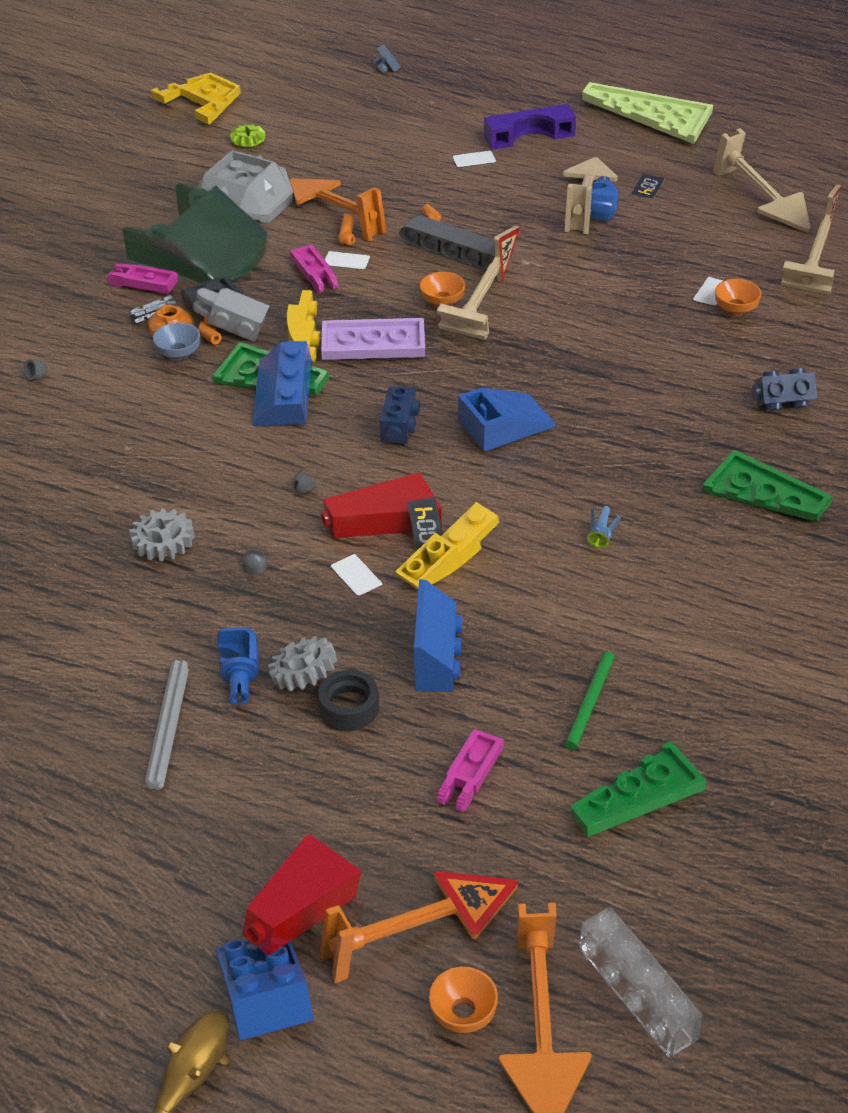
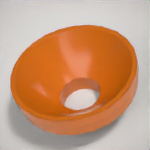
[420,272,465,308]
[715,279,761,316]
[148,304,194,337]
[429,967,498,1033]

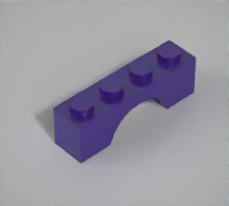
[484,104,576,150]

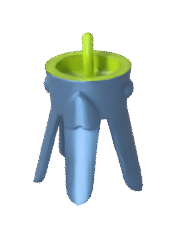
[587,506,621,548]

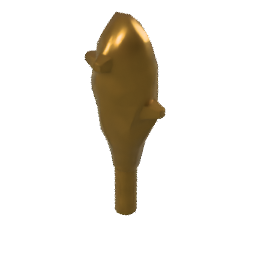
[153,1009,230,1113]

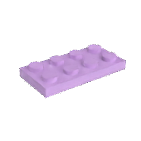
[321,318,425,360]

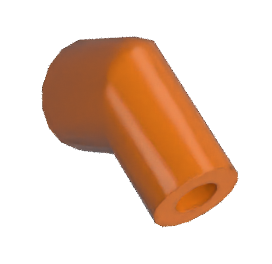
[421,204,442,222]
[338,213,355,246]
[198,316,221,345]

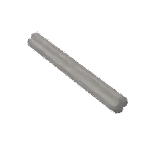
[145,660,189,790]

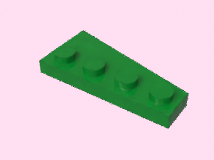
[212,342,329,396]
[703,450,832,522]
[570,741,706,837]

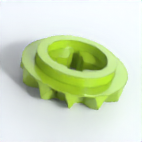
[230,124,265,147]

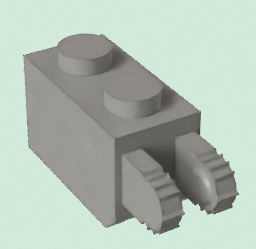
[193,288,269,342]

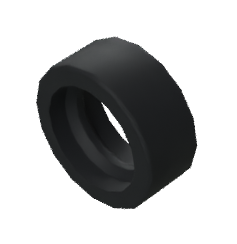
[318,670,379,731]

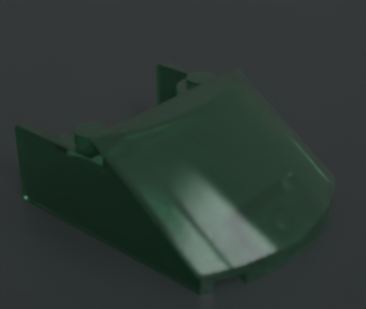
[123,182,268,284]

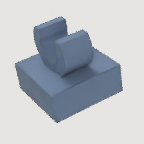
[373,44,401,73]

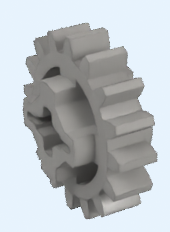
[130,508,195,561]
[268,636,338,691]

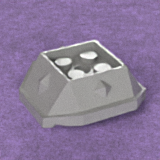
[191,150,294,223]

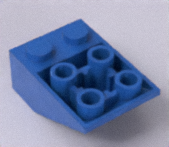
[458,387,556,452]
[216,939,314,1040]

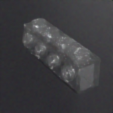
[578,906,703,1057]

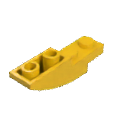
[287,290,320,362]
[395,502,499,589]

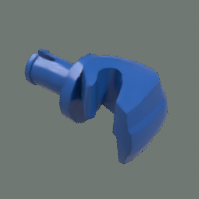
[590,176,619,221]
[217,628,259,705]

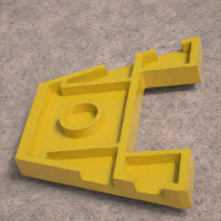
[151,72,241,125]

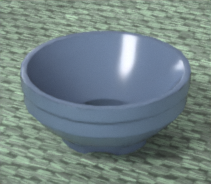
[153,322,200,361]

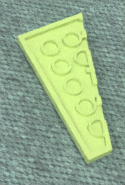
[582,82,713,144]

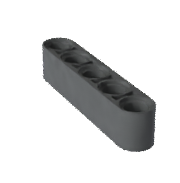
[399,215,512,271]

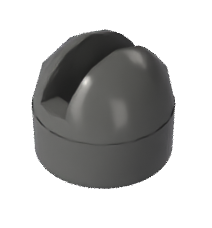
[24,359,47,380]
[292,469,317,494]
[243,548,267,575]

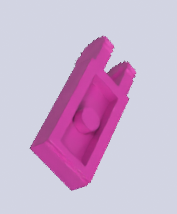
[289,244,338,293]
[107,263,178,294]
[437,729,504,813]

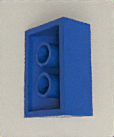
[252,341,312,426]
[414,579,463,692]

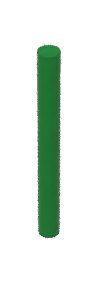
[564,651,615,750]

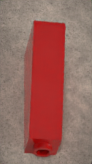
[321,472,442,538]
[242,834,361,956]

